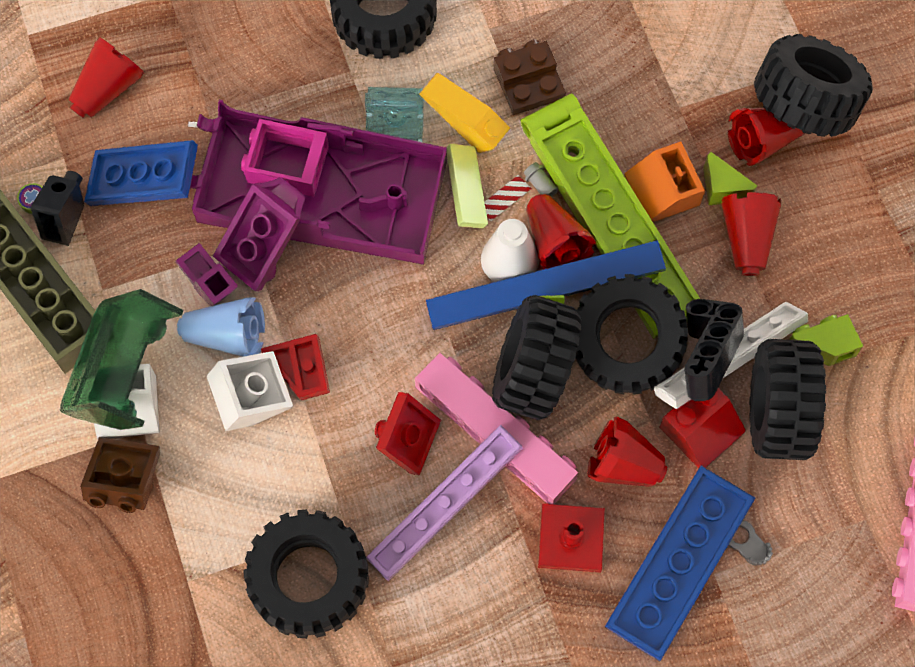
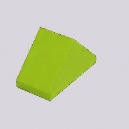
[703,152,758,205]

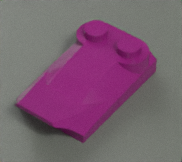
[212,177,305,292]

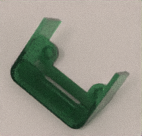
[60,289,184,430]

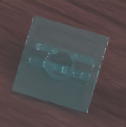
[365,87,425,143]

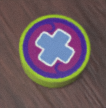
[17,184,42,214]

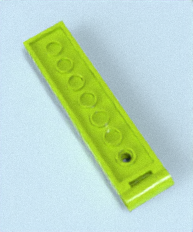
[520,93,700,339]

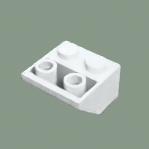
[88,364,160,439]

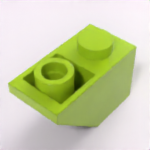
[789,314,863,366]

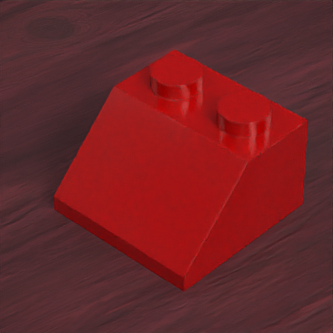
[659,388,746,468]

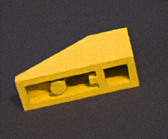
[419,73,510,153]

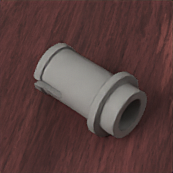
[524,162,558,197]

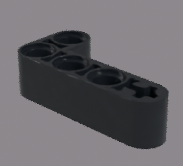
[684,299,744,401]

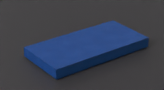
[84,140,198,206]

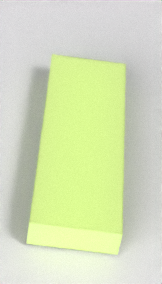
[447,144,488,228]

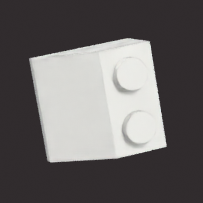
[207,351,293,431]

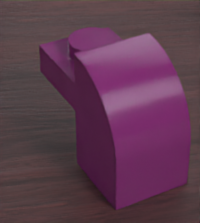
[175,243,238,306]

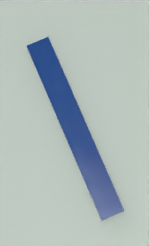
[426,240,666,330]

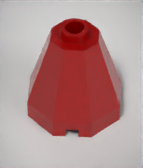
[588,416,668,487]

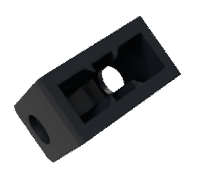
[30,171,84,246]

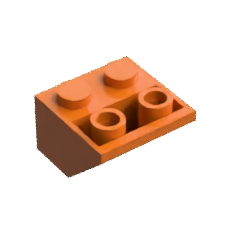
[624,141,705,222]

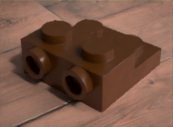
[493,40,566,115]
[80,437,160,513]

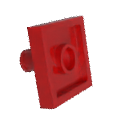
[375,392,441,476]
[538,504,605,573]

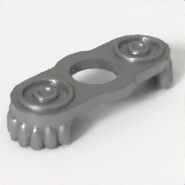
[728,520,773,566]

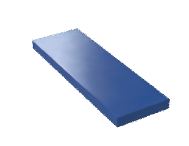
[605,466,755,661]

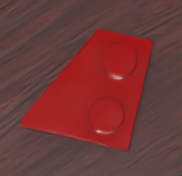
[261,334,330,401]

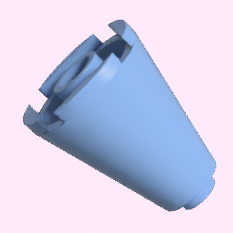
[177,297,265,357]

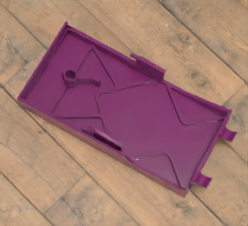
[190,99,447,264]

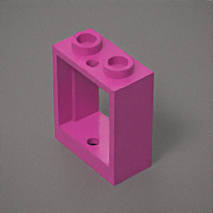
[241,119,329,197]

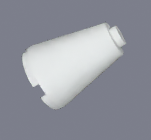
[481,219,540,283]

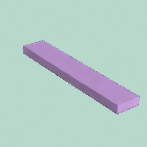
[366,425,523,581]

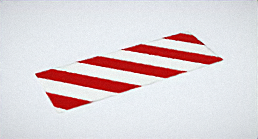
[485,175,532,221]

